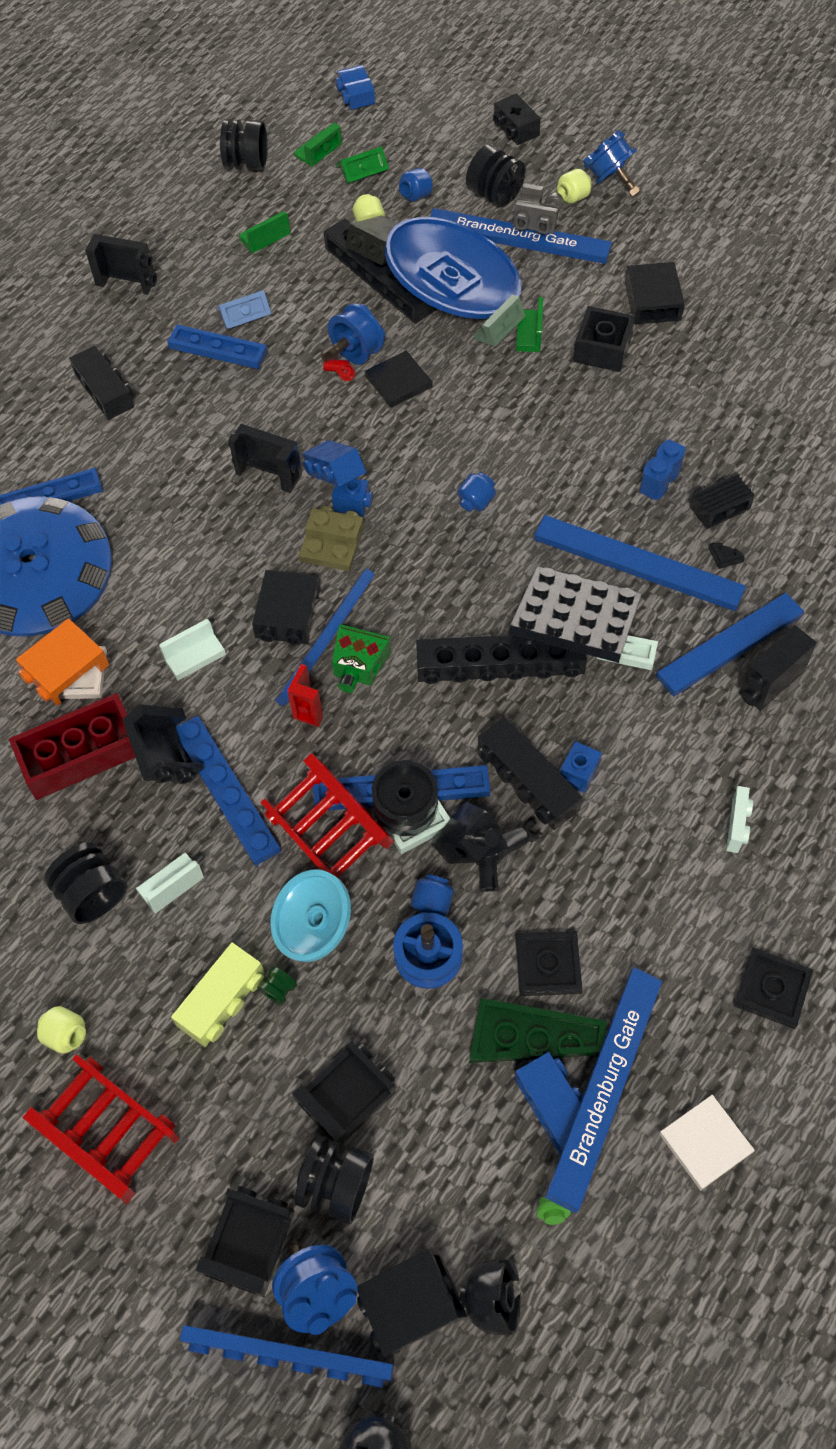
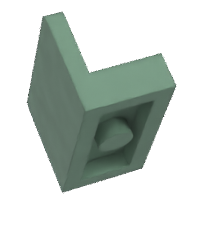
[474,295,525,347]

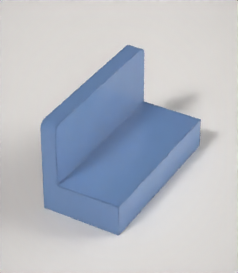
[215,290,272,329]

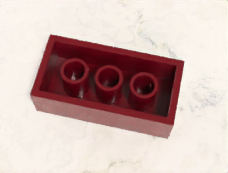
[8,693,136,800]

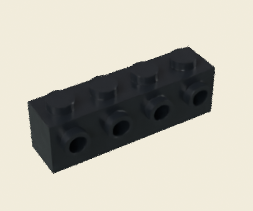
[477,717,583,830]

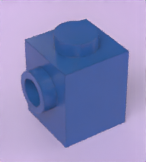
[332,479,373,517]
[560,741,602,793]

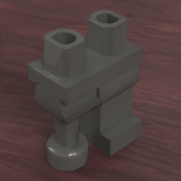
[513,183,564,234]

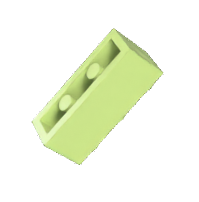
[171,943,265,1047]

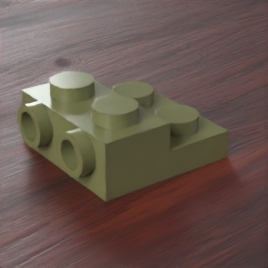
[299,506,364,571]

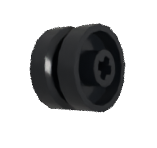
[371,760,438,836]

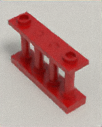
[260,753,395,888]
[22,1054,179,1204]

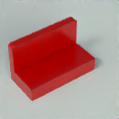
[287,664,323,727]

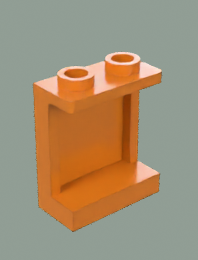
[15,618,110,706]

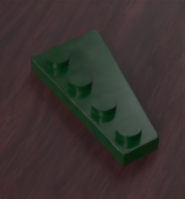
[469,998,607,1063]

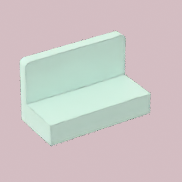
[159,619,226,681]
[136,853,204,914]

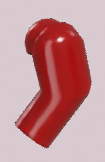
[323,359,355,381]

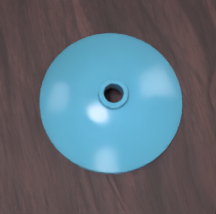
[271,870,351,962]

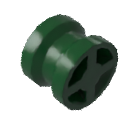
[257,966,297,1006]

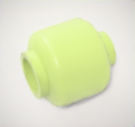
[557,169,591,204]
[352,194,385,222]
[37,1006,86,1054]

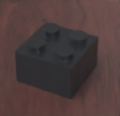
[573,306,635,372]

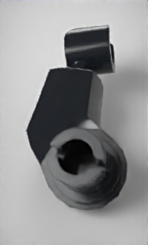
[476,821,542,892]

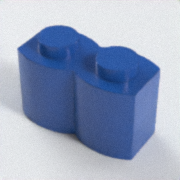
[335,65,375,110]
[640,439,686,500]

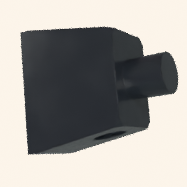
[430,802,502,864]

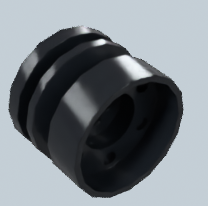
[220,119,267,171]
[466,144,526,207]
[44,842,128,924]
[295,1135,374,1224]

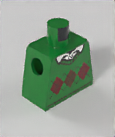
[332,624,391,693]

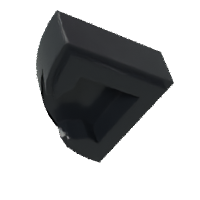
[708,543,745,569]

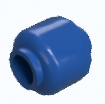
[399,168,433,202]
[457,472,496,512]
[411,874,454,916]

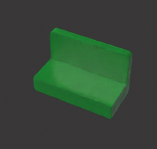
[294,122,342,167]
[335,146,389,184]
[239,211,290,254]
[516,297,543,352]

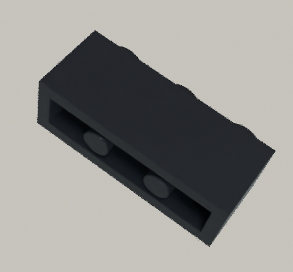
[69,345,134,420]

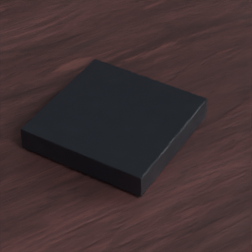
[365,351,433,408]
[515,931,583,996]
[733,947,814,1029]

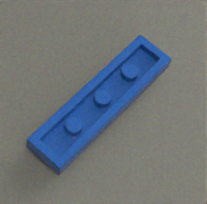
[167,324,267,369]

